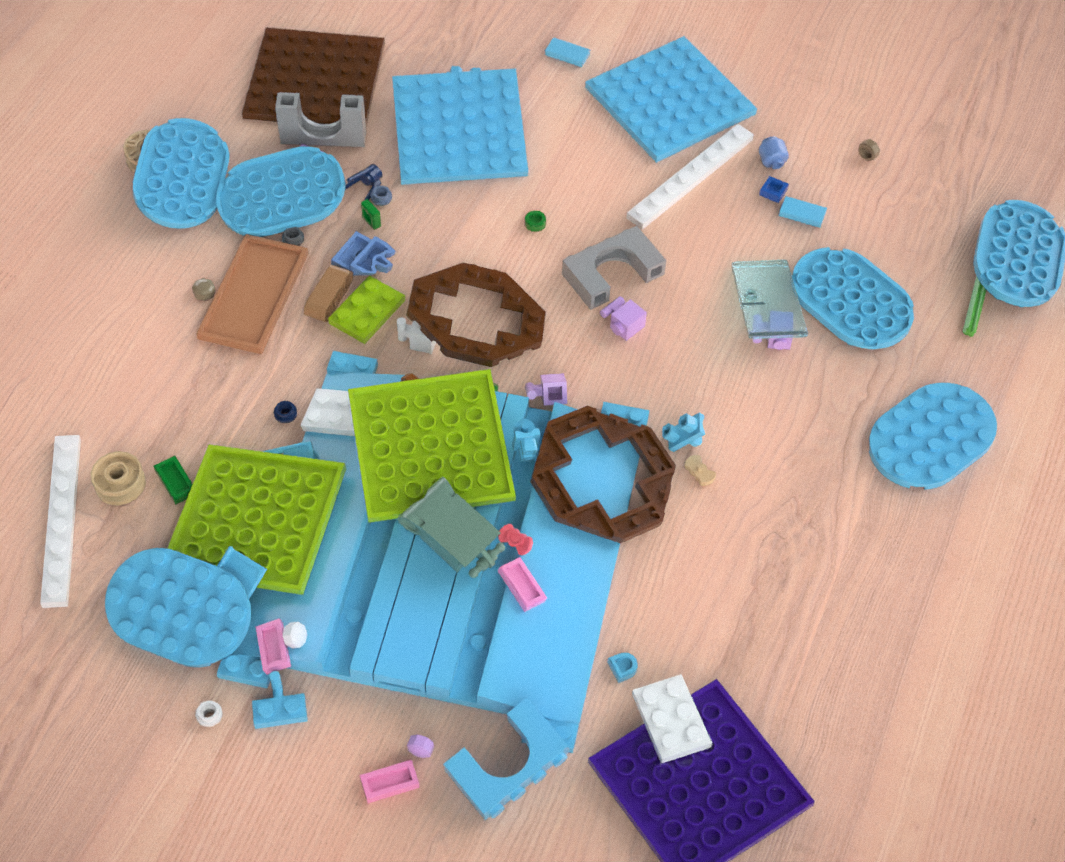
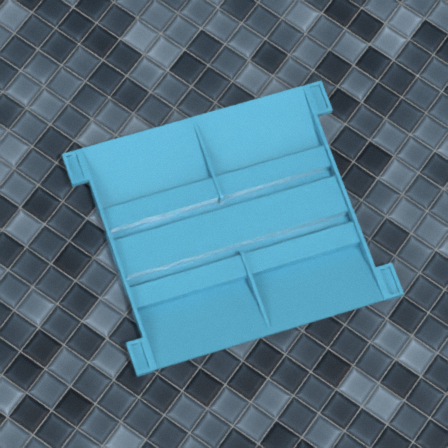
[217,351,650,753]

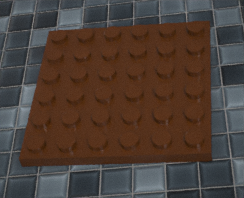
[242,27,385,126]

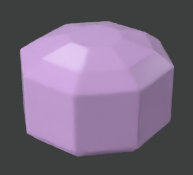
[407,734,434,758]

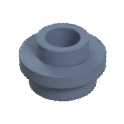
[371,186,392,206]

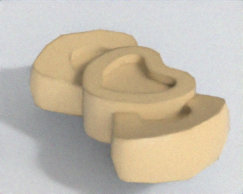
[684,455,716,486]

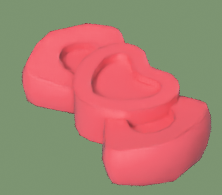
[498,524,533,556]

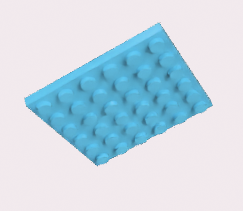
[585,36,757,163]
[392,68,528,185]

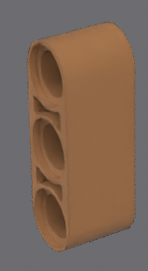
[304,264,353,322]

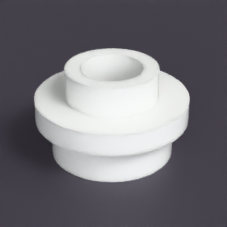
[196,701,223,727]

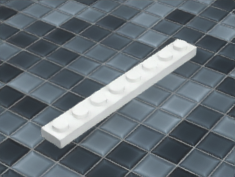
[626,124,754,230]
[40,435,81,608]

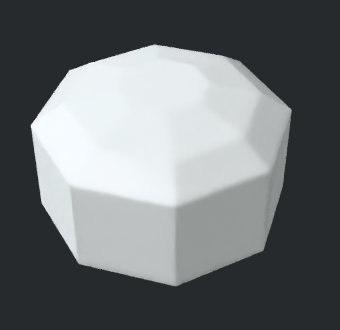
[283,622,307,648]

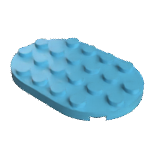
[132,118,229,229]
[216,146,345,237]
[973,200,1065,307]
[791,247,914,349]
[869,383,997,490]
[105,548,251,667]

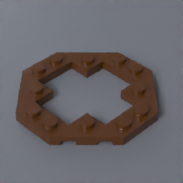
[406,262,546,367]
[530,405,676,544]

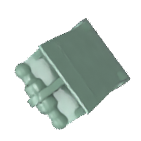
[397,476,505,578]

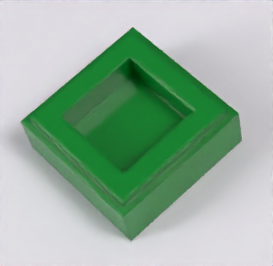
[361,199,381,230]

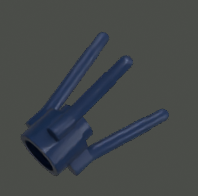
[345,164,383,200]

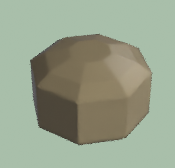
[858,139,880,161]
[192,278,216,301]

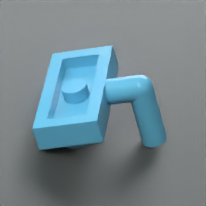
[252,671,308,729]

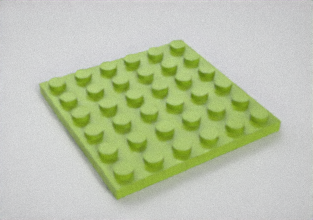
[348,369,516,523]
[167,444,347,595]

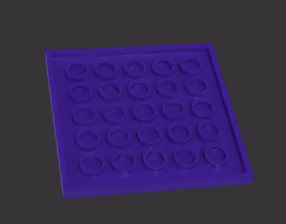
[588,679,815,862]

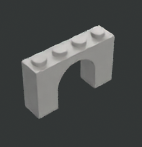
[275,92,366,147]
[562,226,666,310]

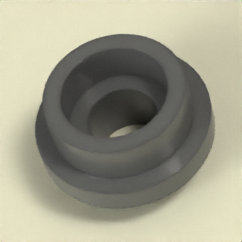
[282,227,304,246]

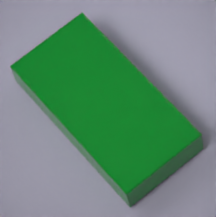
[153,456,193,505]

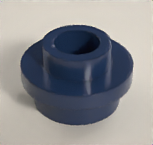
[273,401,297,423]

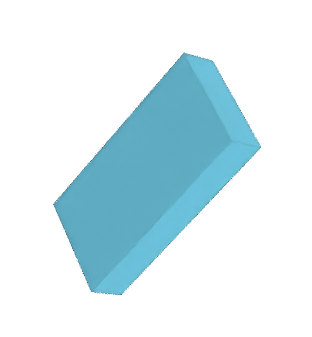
[545,37,590,67]
[779,196,827,228]

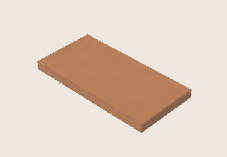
[196,234,309,355]

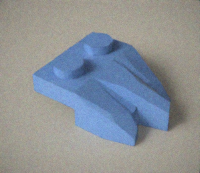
[331,231,396,276]

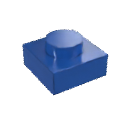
[759,176,789,203]

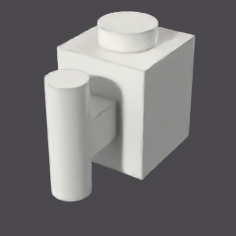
[397,317,436,354]

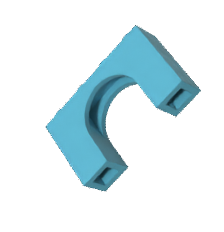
[443,697,569,820]

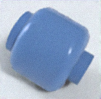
[759,136,789,169]

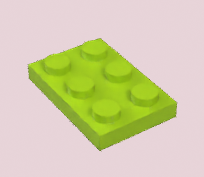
[328,275,406,344]

